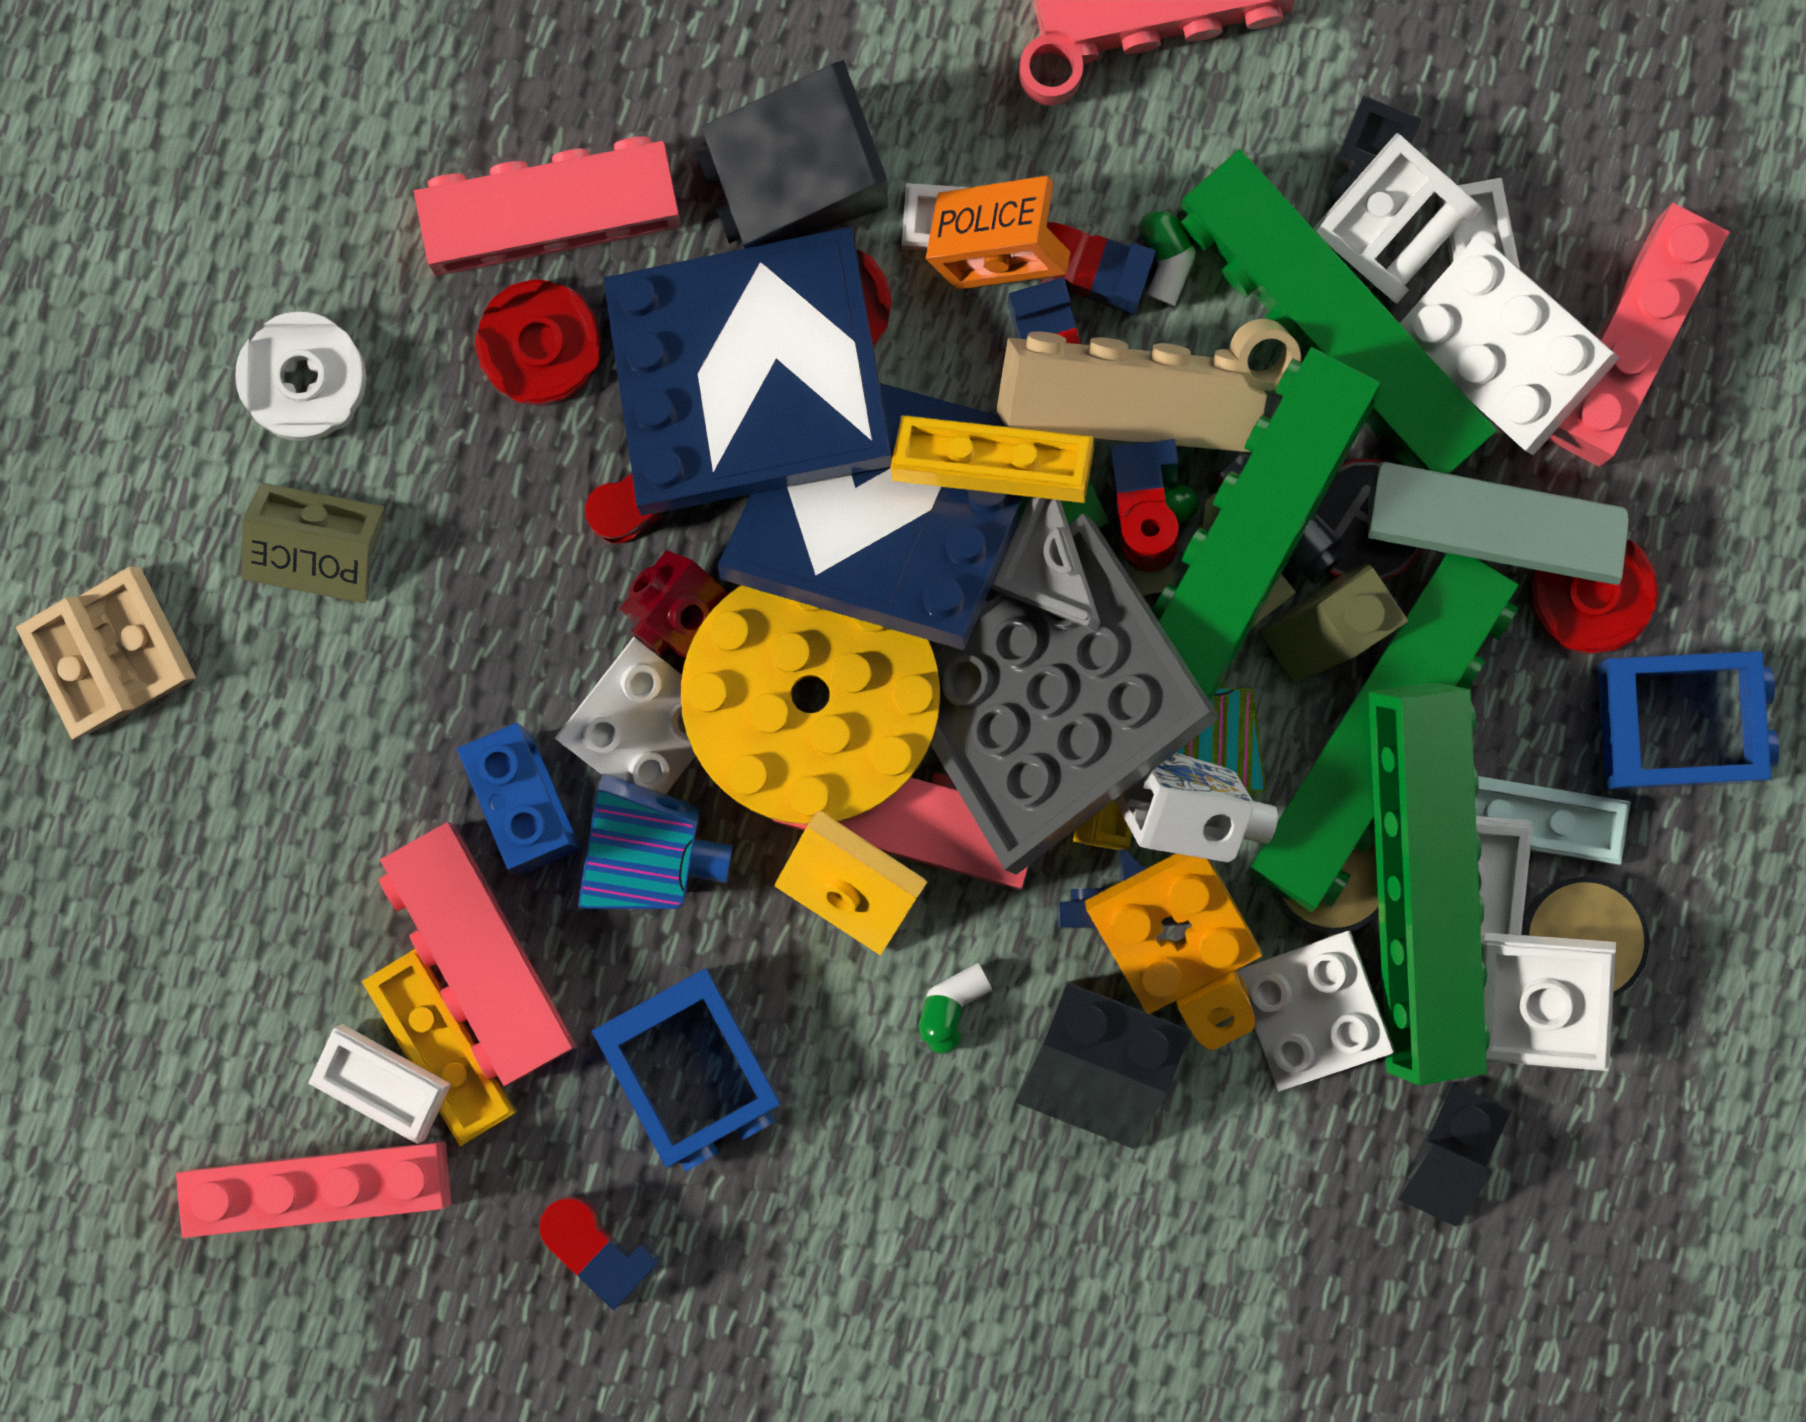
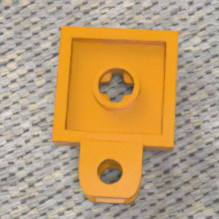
[1085,853,1262,1050]

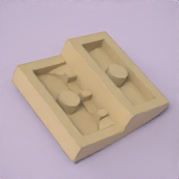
[16,566,196,740]

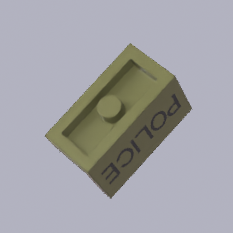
[242,482,384,603]

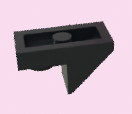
[1397,1083,1512,1227]

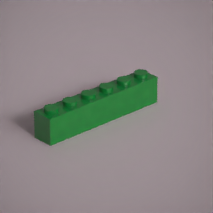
[1178,148,1497,474]
[1152,347,1381,702]
[1245,553,1519,915]
[1368,683,1490,1086]

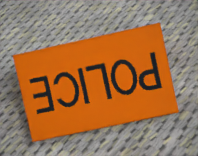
[926,176,1070,290]

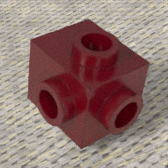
[619,550,729,658]

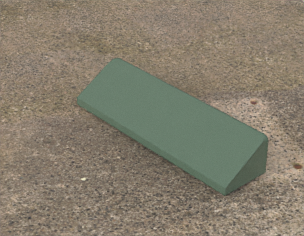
[1368,462,1629,585]

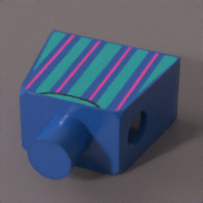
[578,774,733,909]

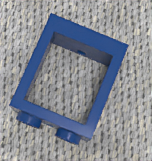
[1597,651,1779,790]
[456,722,582,875]
[592,968,782,1172]

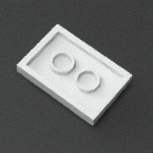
[1400,234,1620,455]

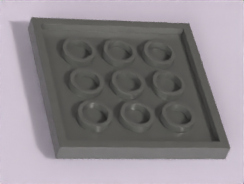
[928,514,1220,875]

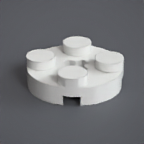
[235,312,366,441]

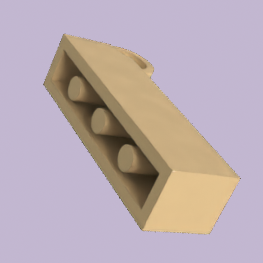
[996,319,1301,452]

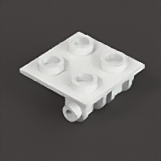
[555,637,696,794]
[1238,930,1395,1092]

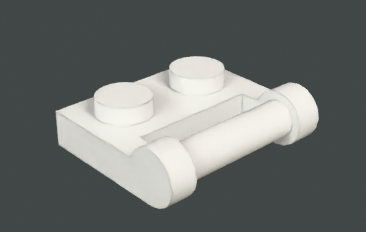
[1313,133,1482,304]

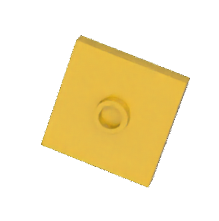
[774,811,927,956]

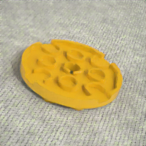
[681,585,940,825]

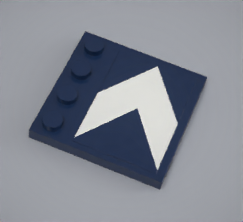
[603,227,893,516]
[718,383,1029,650]

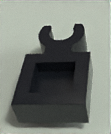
[1330,95,1422,203]

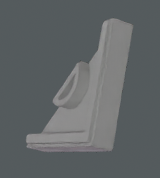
[991,497,1101,632]

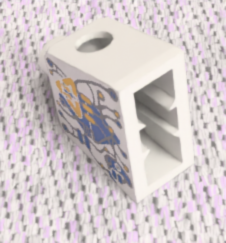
[1115,753,1278,862]

